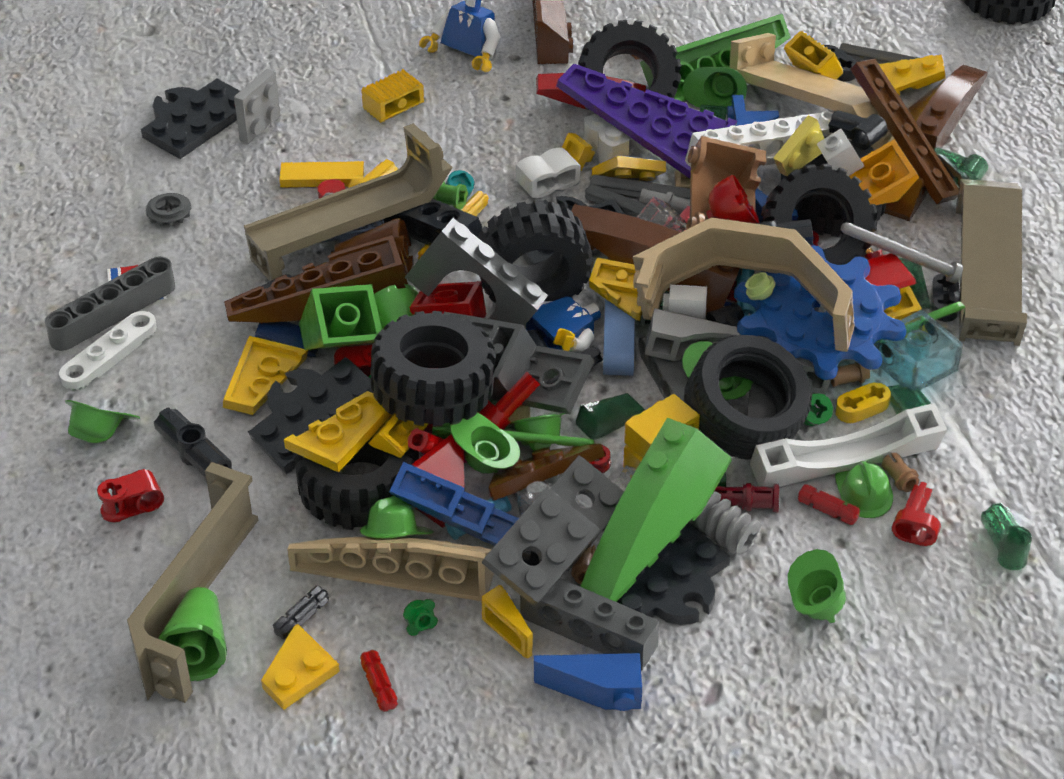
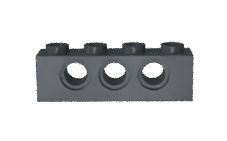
[520,578,659,671]

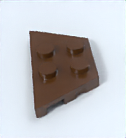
[489,444,605,501]

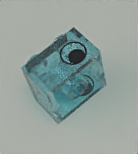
[874,309,963,395]

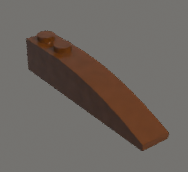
[532,0,573,64]
[908,65,988,154]
[571,204,740,318]
[224,235,408,323]

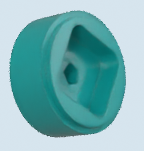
[446,170,475,198]

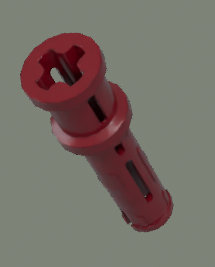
[714,483,779,513]

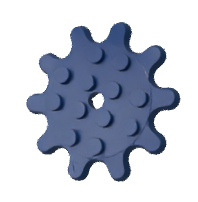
[734,245,906,380]

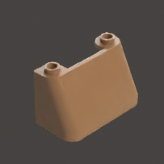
[686,136,766,270]

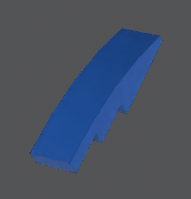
[389,462,519,546]

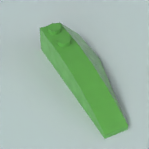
[640,14,791,102]
[580,418,732,602]

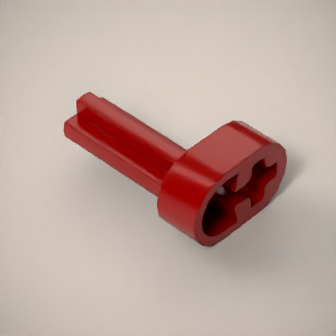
[477,372,540,430]
[892,482,941,546]

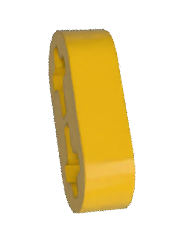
[835,382,891,423]

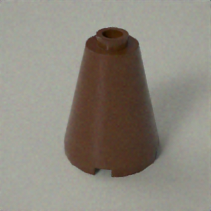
[331,218,414,275]

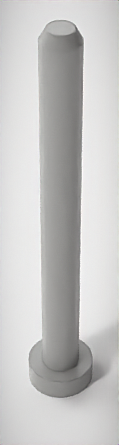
[841,222,963,284]

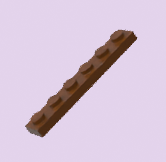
[850,59,959,205]

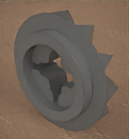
[146,193,192,227]

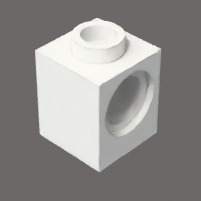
[817,129,864,176]

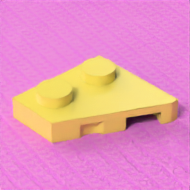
[773,115,825,176]

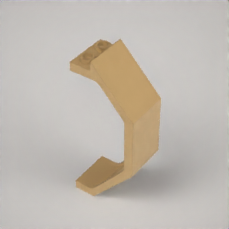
[633,217,855,352]

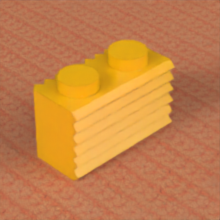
[784,31,843,80]
[361,69,424,123]

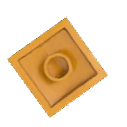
[849,139,919,205]

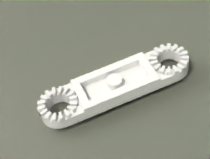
[59,311,157,391]

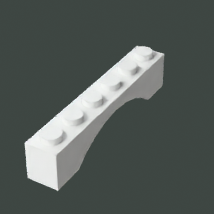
[750,403,947,487]

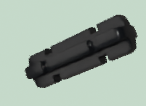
[273,585,329,640]

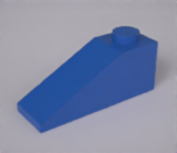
[534,653,642,711]

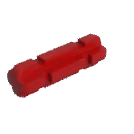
[798,484,860,525]
[360,649,398,712]

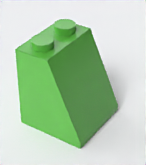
[299,284,382,350]

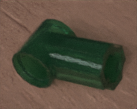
[934,147,988,185]
[981,503,1032,570]

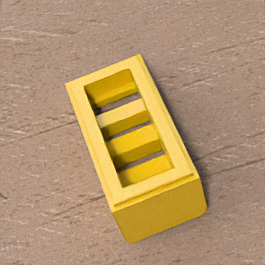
[481,585,533,659]

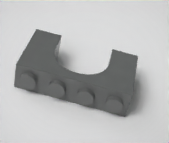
[405,218,548,326]

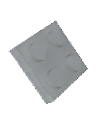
[234,69,280,144]

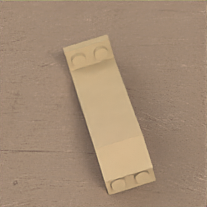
[730,33,896,150]

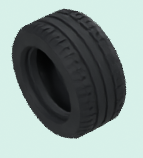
[684,335,812,460]

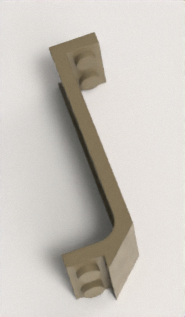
[244,123,453,281]
[956,179,1027,346]
[127,462,258,703]

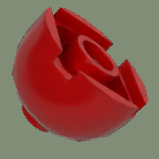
[706,175,760,224]

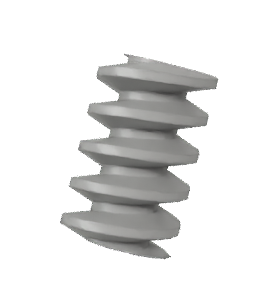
[689,492,761,555]

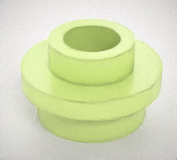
[745,272,776,300]

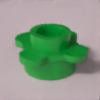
[403,599,438,636]

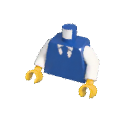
[419,0,500,72]
[526,297,601,353]

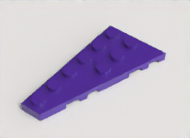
[556,63,737,179]

